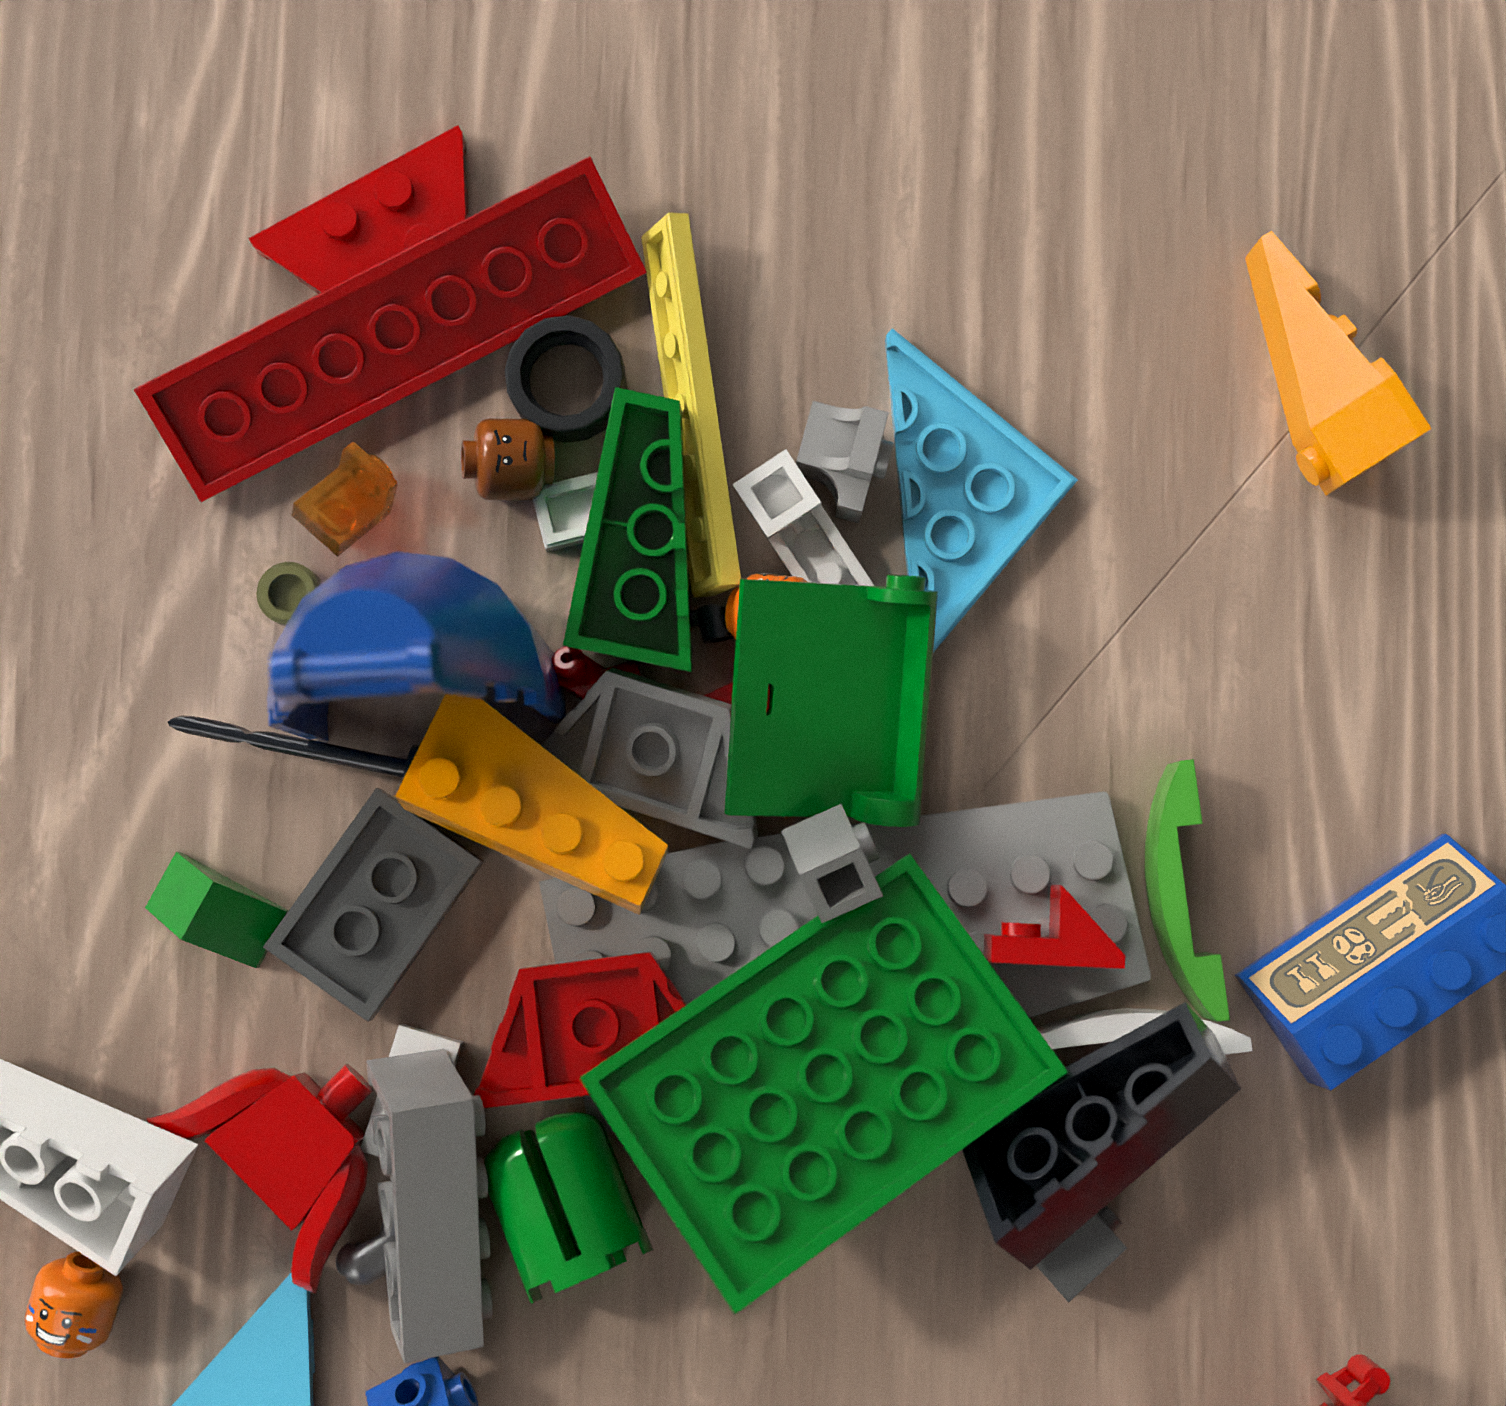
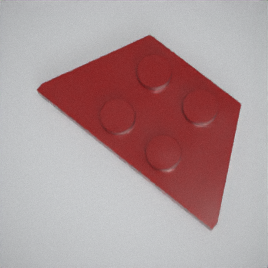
[248,125,469,294]
[474,951,687,1108]

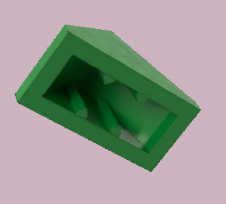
[145,852,289,968]

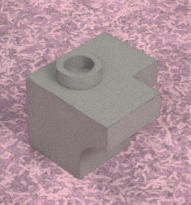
[796,401,894,523]

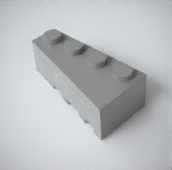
[366,1049,492,1363]

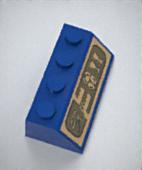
[1235,834,1506,1091]

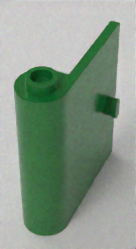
[724,574,938,827]

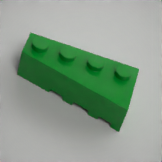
[563,387,693,672]

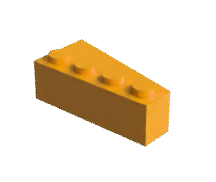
[395,693,668,915]

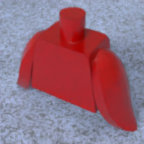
[146,1064,373,1294]

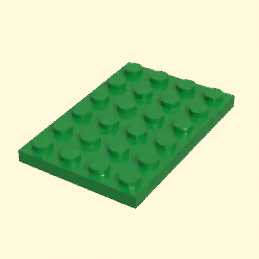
[580,853,1068,1314]

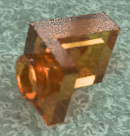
[291,442,398,557]

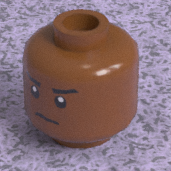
[461,418,555,500]

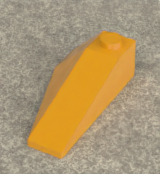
[1245,231,1432,496]

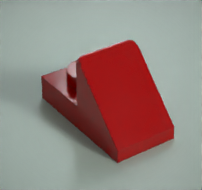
[983,885,1126,969]

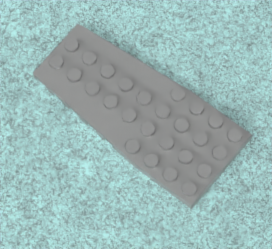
[539,792,1151,1133]

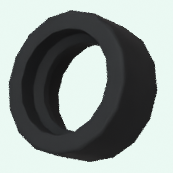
[504,315,627,443]

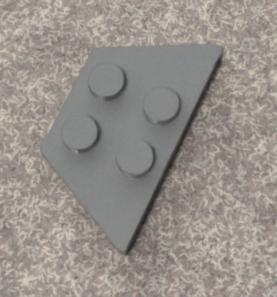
[541,668,758,849]

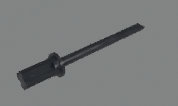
[168,715,419,779]

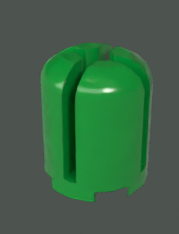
[484,1112,653,1304]

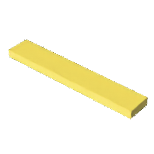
[641,213,741,598]

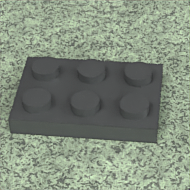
[263,788,484,1022]

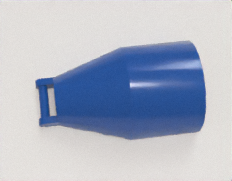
[267,551,566,742]

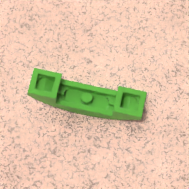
[1145,759,1230,1022]

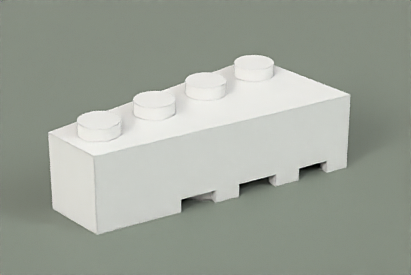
[0,1059,198,1276]

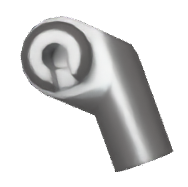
[336,1222,396,1285]

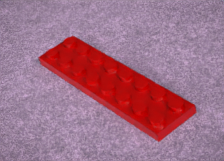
[134,156,647,502]

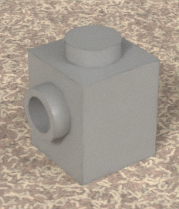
[782,804,883,923]

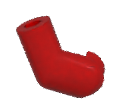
[552,646,641,700]

